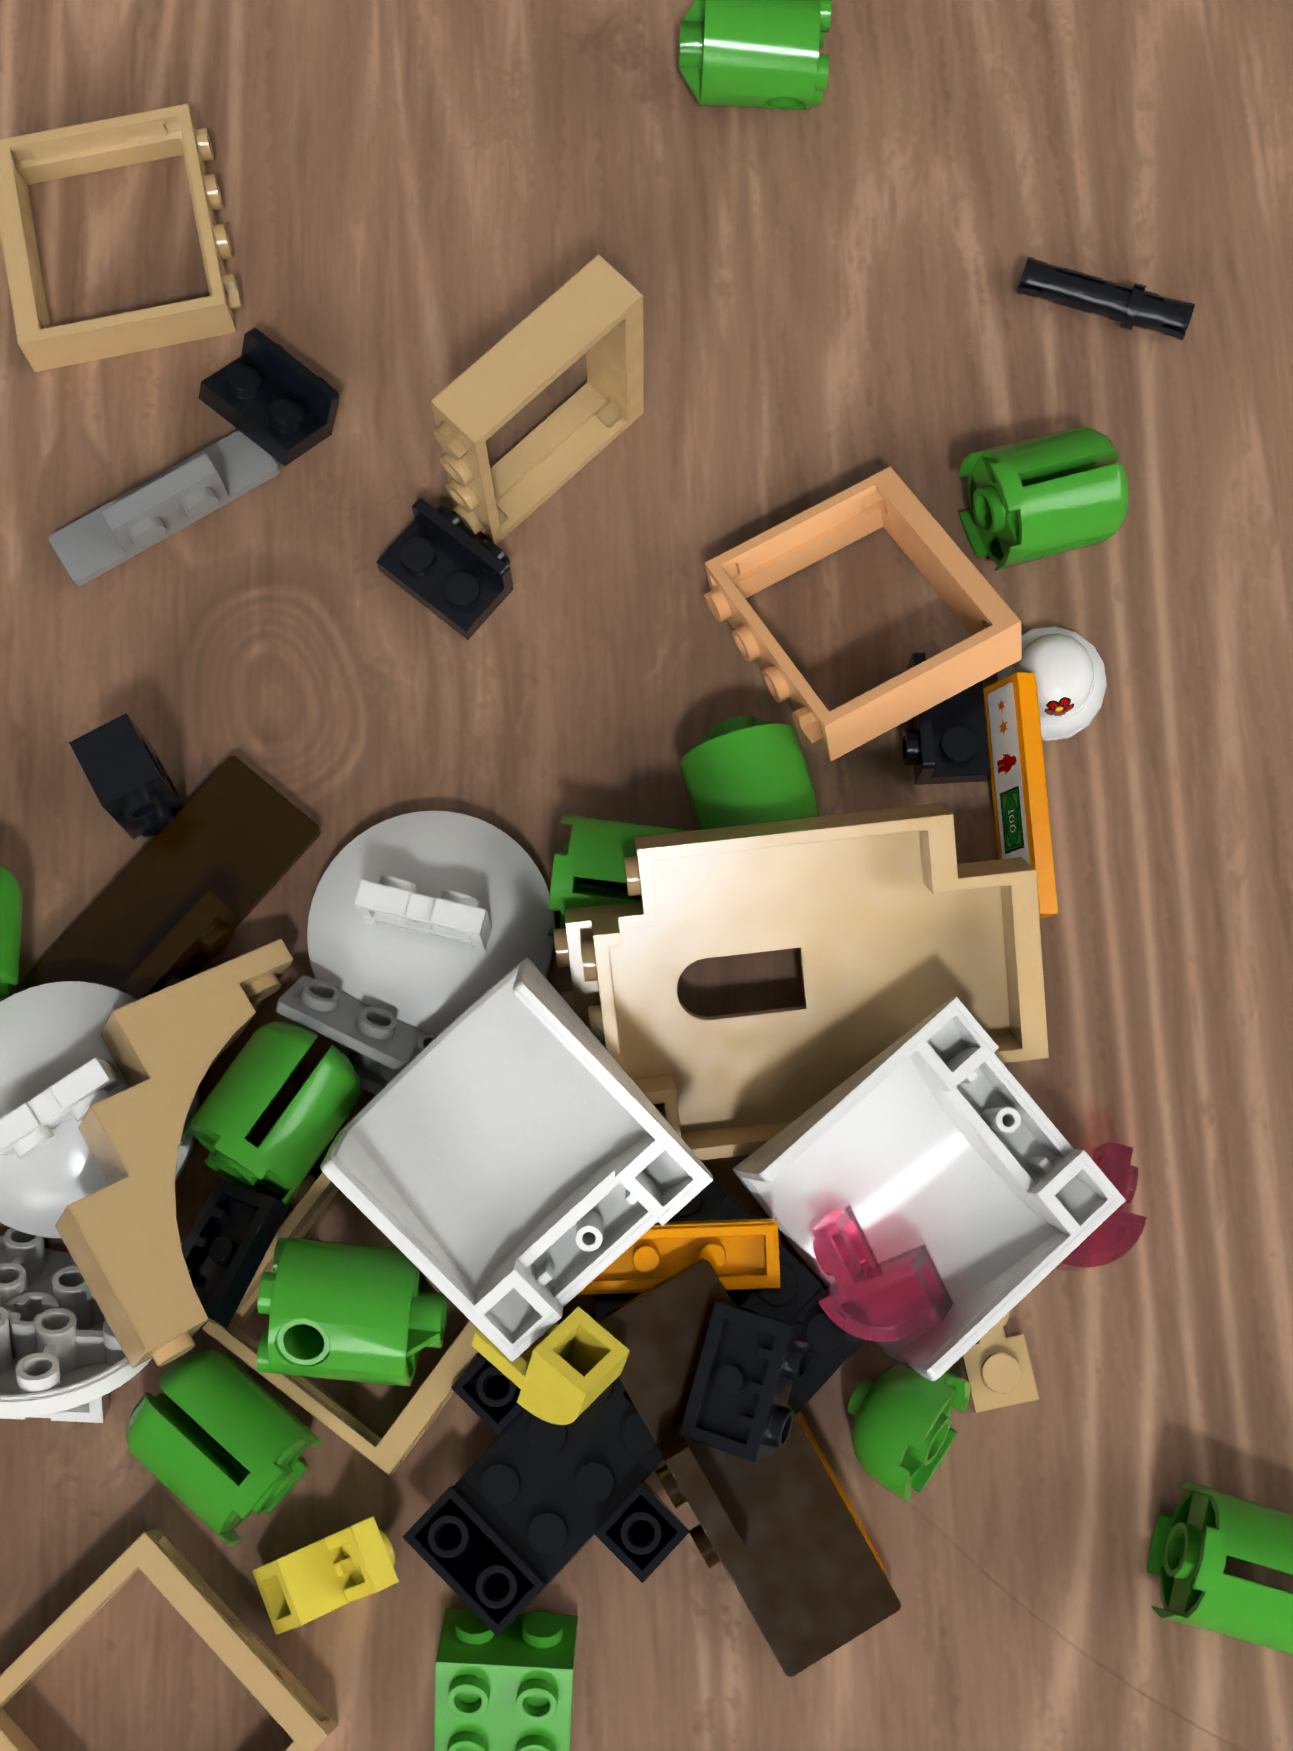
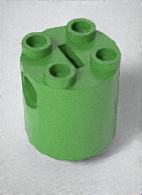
[678,0,831,110]
[679,715,820,830]
[256,1238,448,1386]

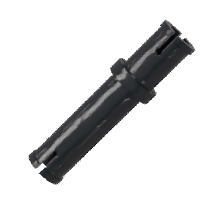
[1017,257,1195,340]

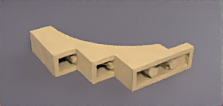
[55,939,293,1369]

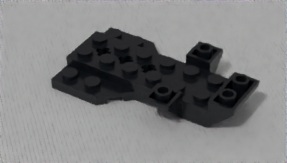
[403,1182,870,1637]

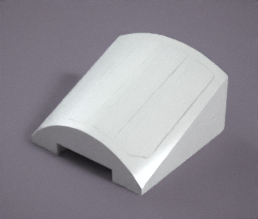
[320,957,713,1362]
[733,997,1126,1382]

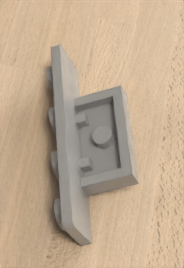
[49,430,280,586]
[276,976,438,1095]

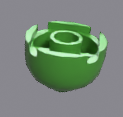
[848,1362,971,1502]

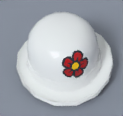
[997,626,1107,741]

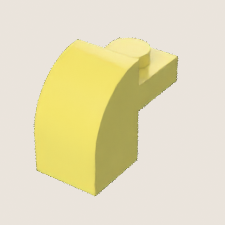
[471,1306,630,1425]
[252,1516,399,1635]

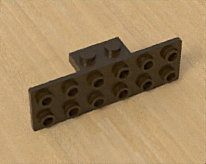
[7,756,321,1000]
[596,1258,901,1677]

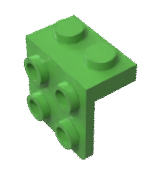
[434,1608,578,1751]

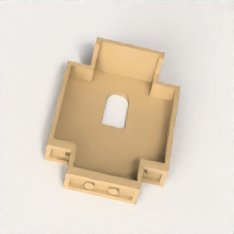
[553,803,1049,1160]

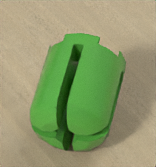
[958,426,1129,571]
[548,813,691,937]
[180,1021,362,1206]
[125,1349,323,1547]
[1147,1482,1293,1655]

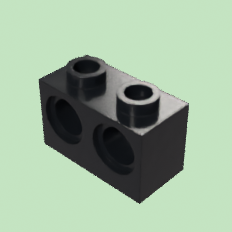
[69,713,184,839]

